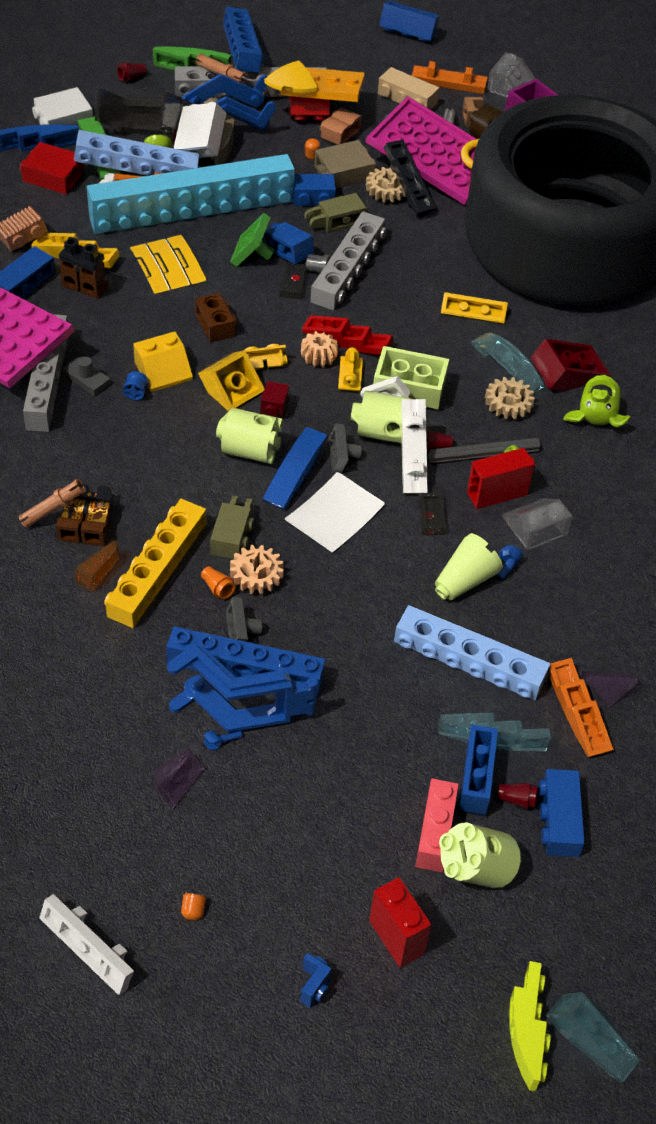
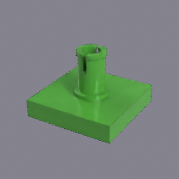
[230,213,274,267]

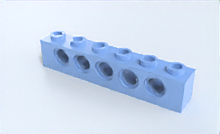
[74,130,199,176]
[394,605,550,701]

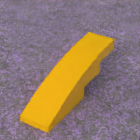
[31,233,120,268]

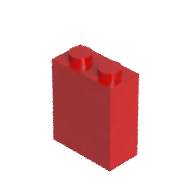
[20,142,85,194]
[467,448,535,510]
[369,877,432,968]

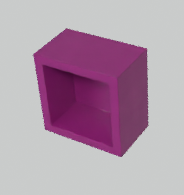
[505,78,558,111]

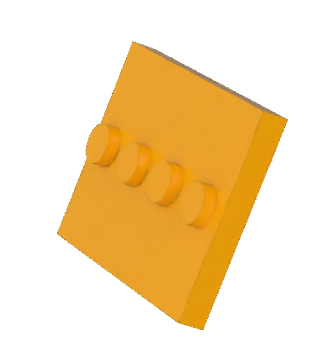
[280,68,365,102]

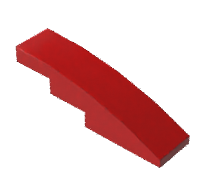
[302,315,394,355]

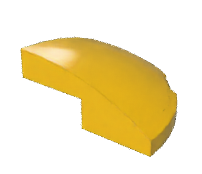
[264,61,318,93]

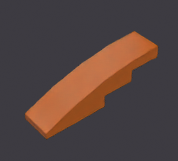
[548,658,614,758]

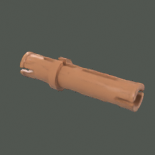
[196,53,248,84]
[19,478,86,528]

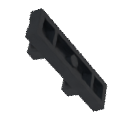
[383,139,436,216]

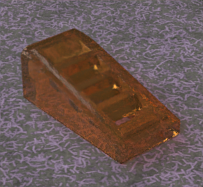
[74,540,120,592]

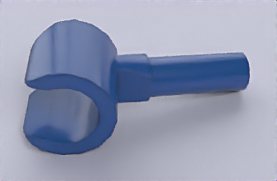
[203,730,242,751]

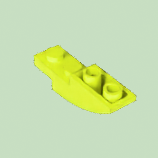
[509,961,551,1091]

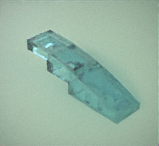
[438,712,551,751]

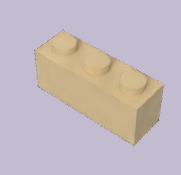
[378,67,439,110]

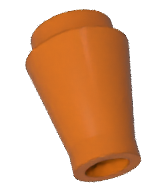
[201,566,236,599]

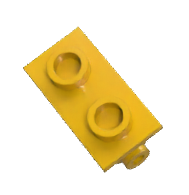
[245,344,287,370]
[338,347,363,391]

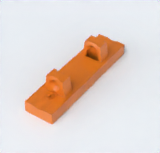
[411,61,487,94]

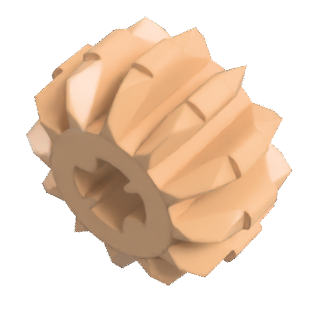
[301,331,338,368]

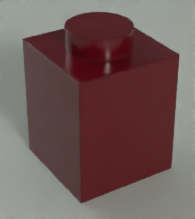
[260,381,289,419]

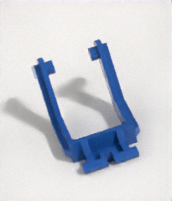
[167,74,276,133]
[167,642,318,732]

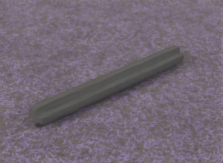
[428,438,540,463]

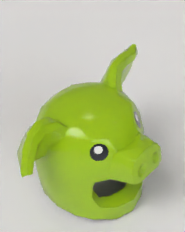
[563,375,630,427]

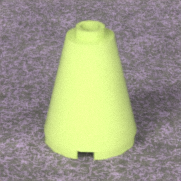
[435,533,503,600]

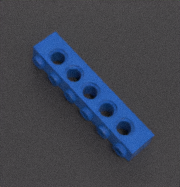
[223,7,264,73]
[166,626,325,697]

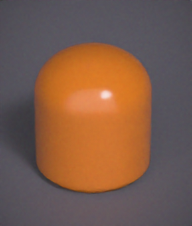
[305,138,321,159]
[181,893,206,921]

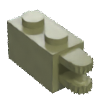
[304,193,366,233]
[210,496,254,559]

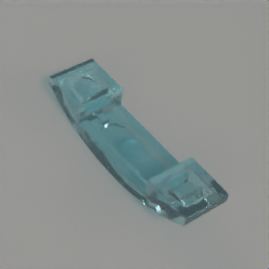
[471,332,544,392]

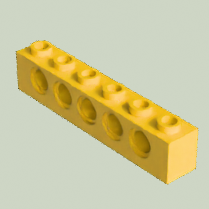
[104,499,207,628]

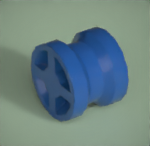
[122,371,149,400]

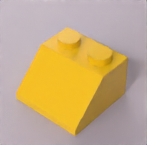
[133,331,193,392]
[198,350,264,411]

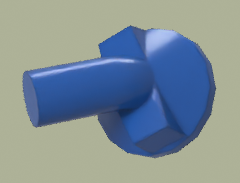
[497,545,523,579]

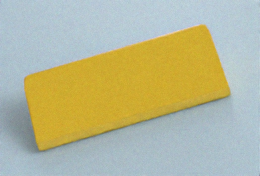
[441,292,508,324]

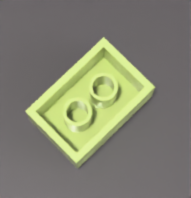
[373,346,449,409]

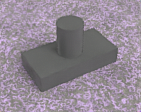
[62,356,111,397]
[328,423,361,474]
[226,597,262,642]

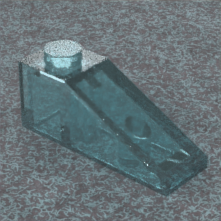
[546,992,640,1083]

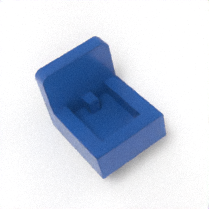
[300,953,332,1008]

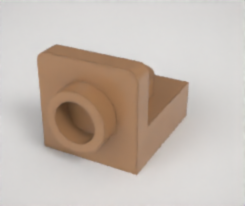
[462,97,484,127]

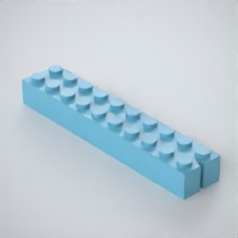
[87,154,295,234]

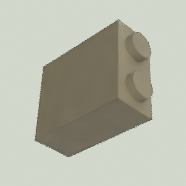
[315,140,377,189]

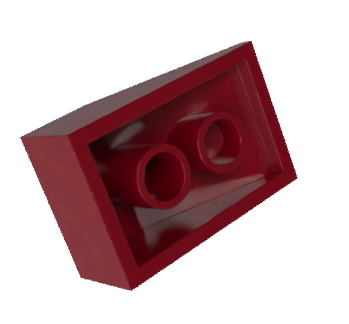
[530,339,611,391]

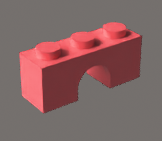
[415,778,458,872]

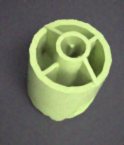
[350,390,411,444]
[216,408,283,464]
[439,823,521,888]

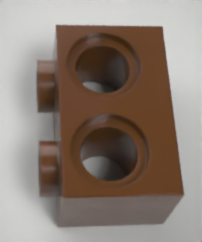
[195,292,237,343]

